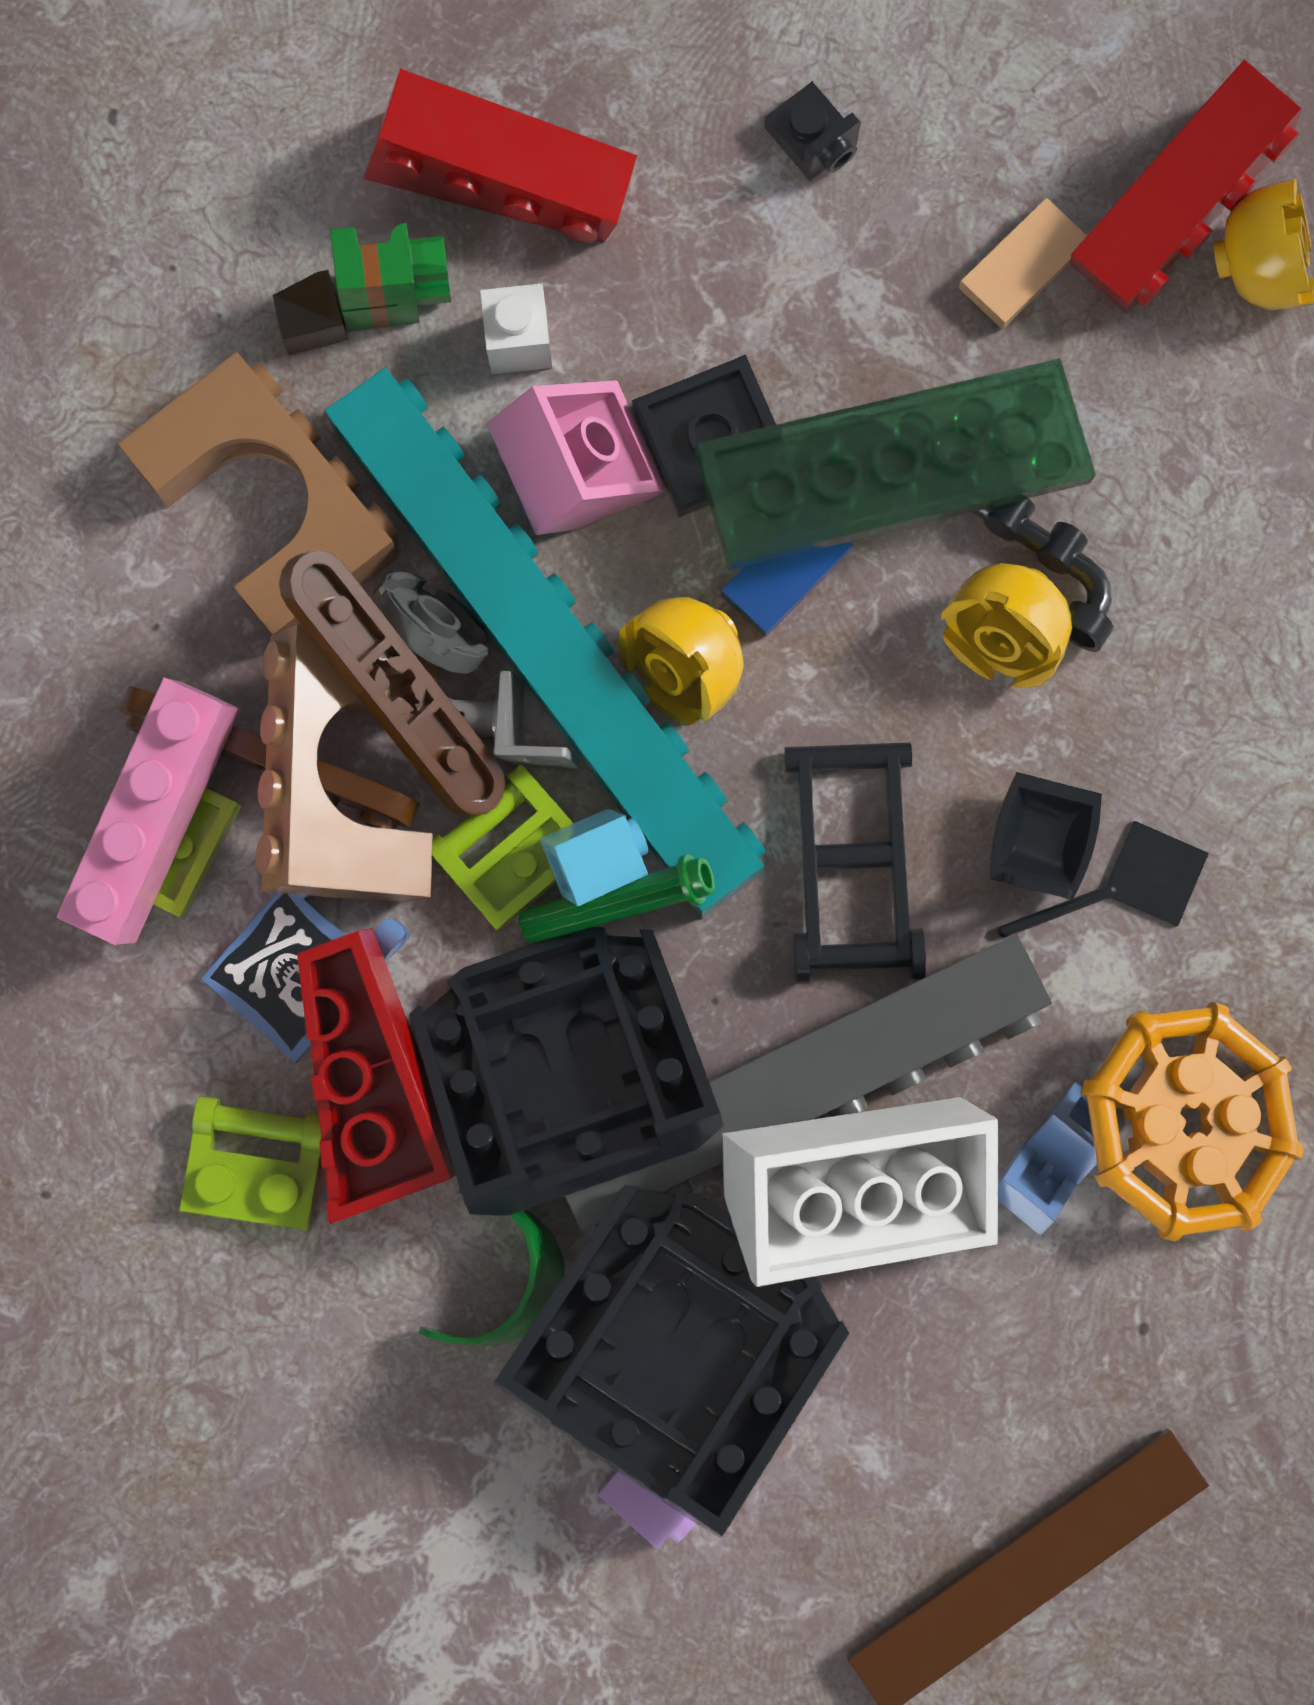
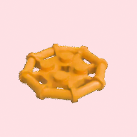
[1081,1002,1304,1242]

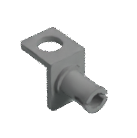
[449,671,579,768]

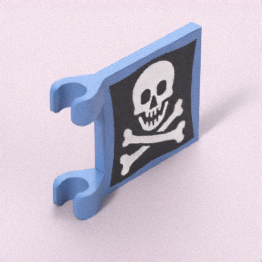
[201,893,410,1063]

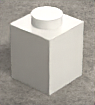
[480,283,552,375]

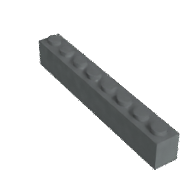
[565,934,1053,1231]

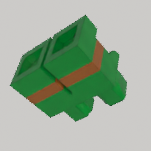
[330,222,451,332]

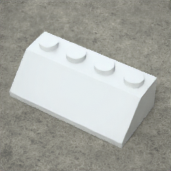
[723,1097,998,1286]

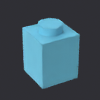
[539,808,648,906]

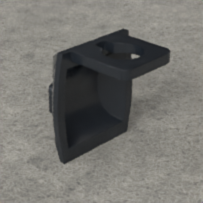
[990,772,1102,900]

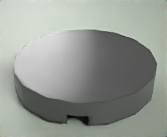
[372,572,489,674]

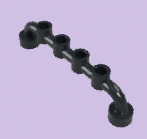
[795,418,1114,652]

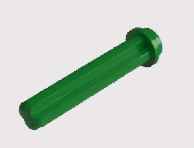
[518,854,715,944]

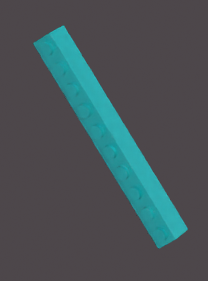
[325,367,766,919]

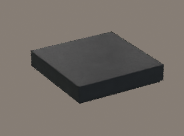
[631,354,794,517]

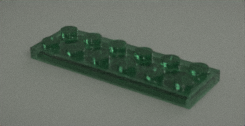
[695,358,1096,570]

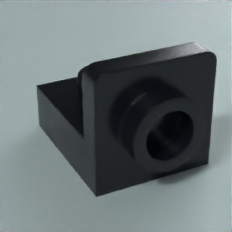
[764,81,861,181]

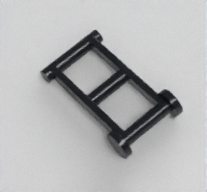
[784,742,926,984]

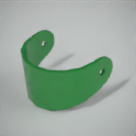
[418,1187,565,1346]

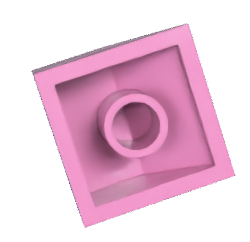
[486,380,666,535]

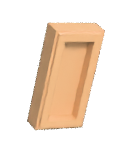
[959,198,1087,330]

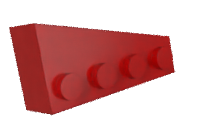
[1071,59,1302,313]

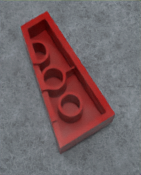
[363,68,637,243]
[297,928,456,1225]

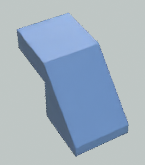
[998,1082,1125,1236]

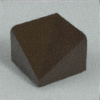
[273,269,348,355]

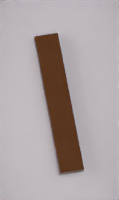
[846,1428,1209,1705]

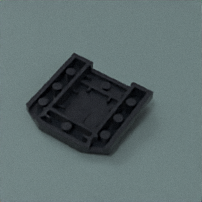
[409,927,724,1216]
[494,1185,849,1538]

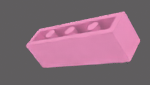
[56,678,241,945]

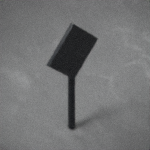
[997,821,1209,938]

